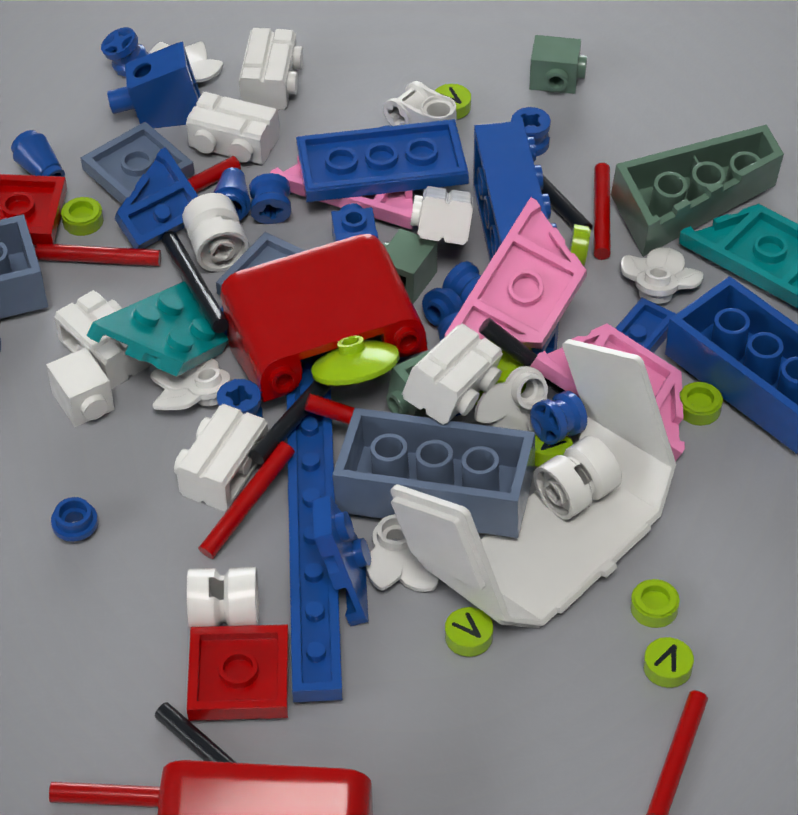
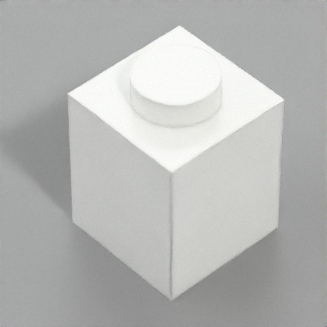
[46,347,115,427]

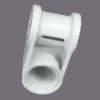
[383,81,457,126]

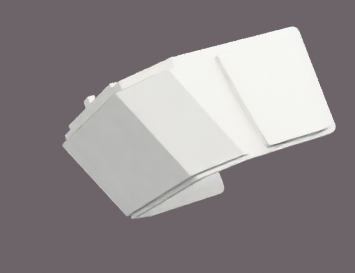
[390,339,676,629]

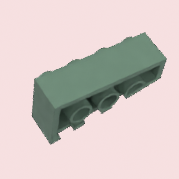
[611,124,784,256]

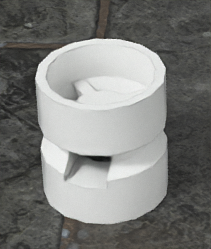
[182,193,249,272]
[534,436,622,520]
[187,567,259,630]

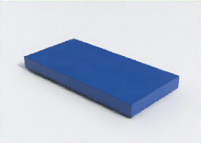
[296,119,469,202]

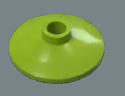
[311,336,400,386]

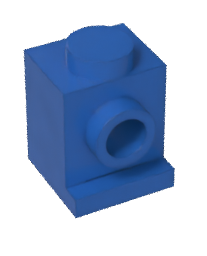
[331,203,378,242]

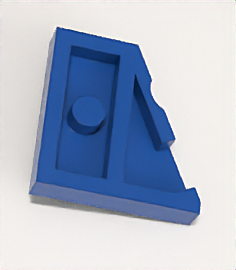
[115,147,198,249]
[312,495,371,626]

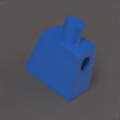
[107,41,201,129]

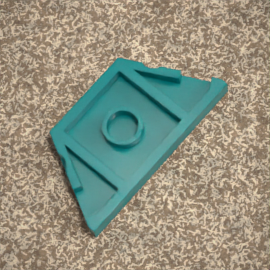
[679,204,798,308]
[86,281,229,377]

